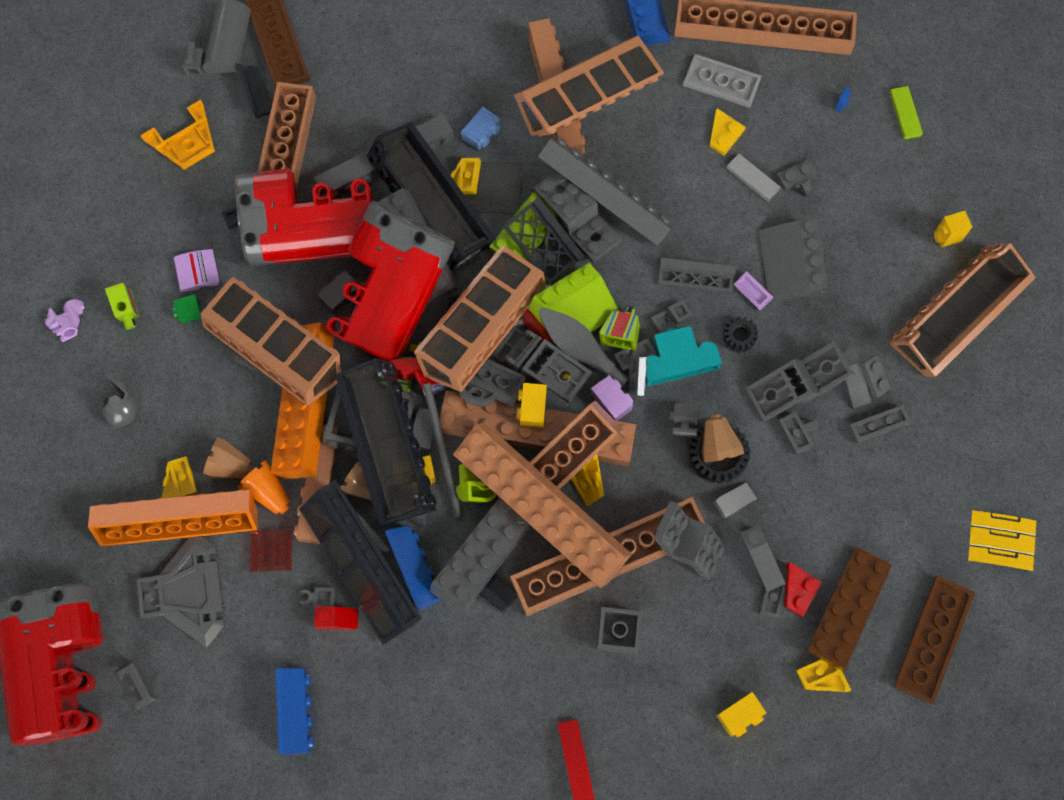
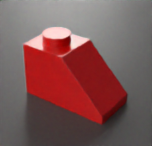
[314,607,358,630]

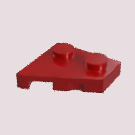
[784,562,821,617]

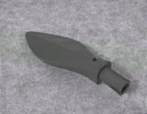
[539,308,629,387]

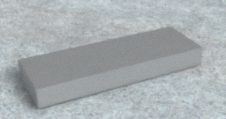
[727,154,781,202]

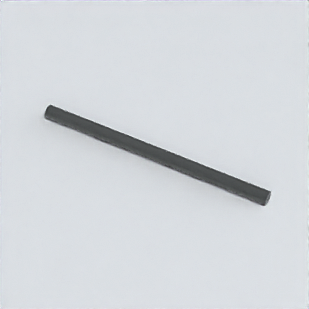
[423,383,462,518]

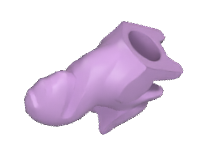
[45,299,85,342]

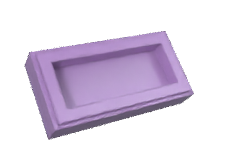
[733,271,774,310]

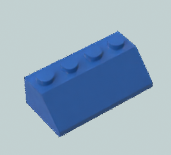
[624,0,670,47]
[385,526,441,610]
[275,668,314,755]

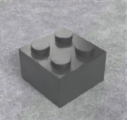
[597,607,642,655]

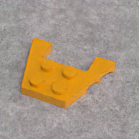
[140,100,215,170]

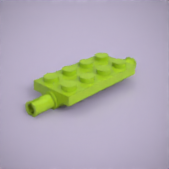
[489,189,562,278]

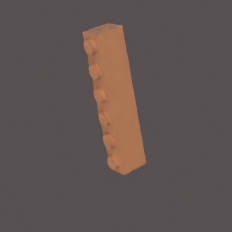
[294,425,341,544]

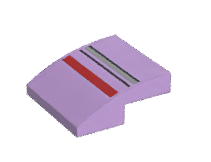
[173,249,219,292]

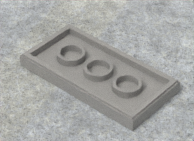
[683,54,762,108]

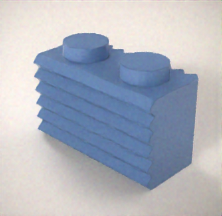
[461,107,501,151]

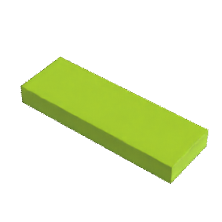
[890,86,923,139]

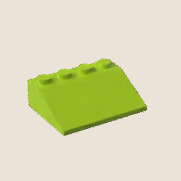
[528,263,619,333]

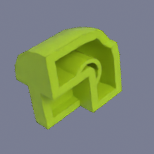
[456,464,497,503]

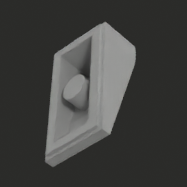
[713,483,757,519]

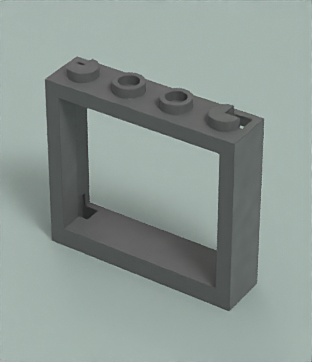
[322,378,417,463]

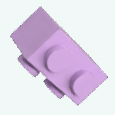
[591,375,633,421]

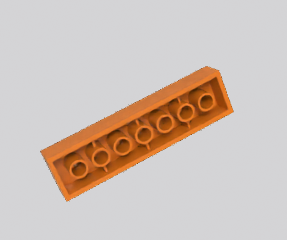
[270,322,334,479]
[88,489,258,547]

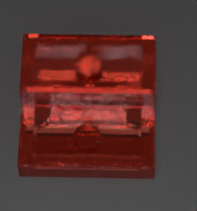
[250,531,292,572]

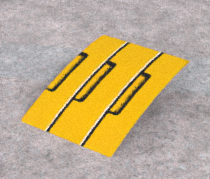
[968,510,1036,571]

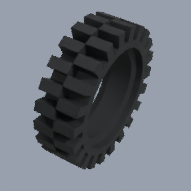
[688,423,751,484]

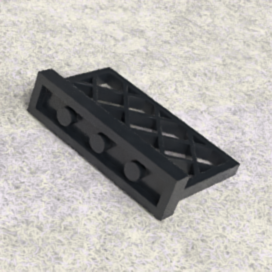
[502,197,585,285]

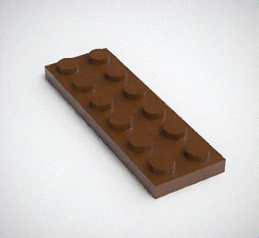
[245,0,310,89]
[806,546,892,671]
[893,575,975,704]

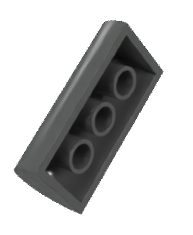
[203,0,251,74]

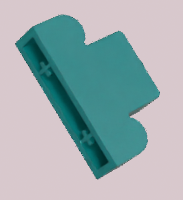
[645,326,722,387]

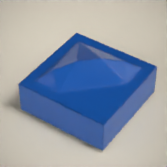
[834,87,852,112]

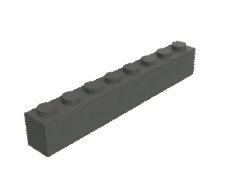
[314,114,454,200]
[538,135,673,246]

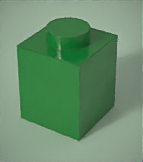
[172,294,202,324]

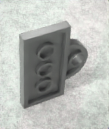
[442,346,526,407]

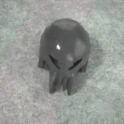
[101,379,138,428]

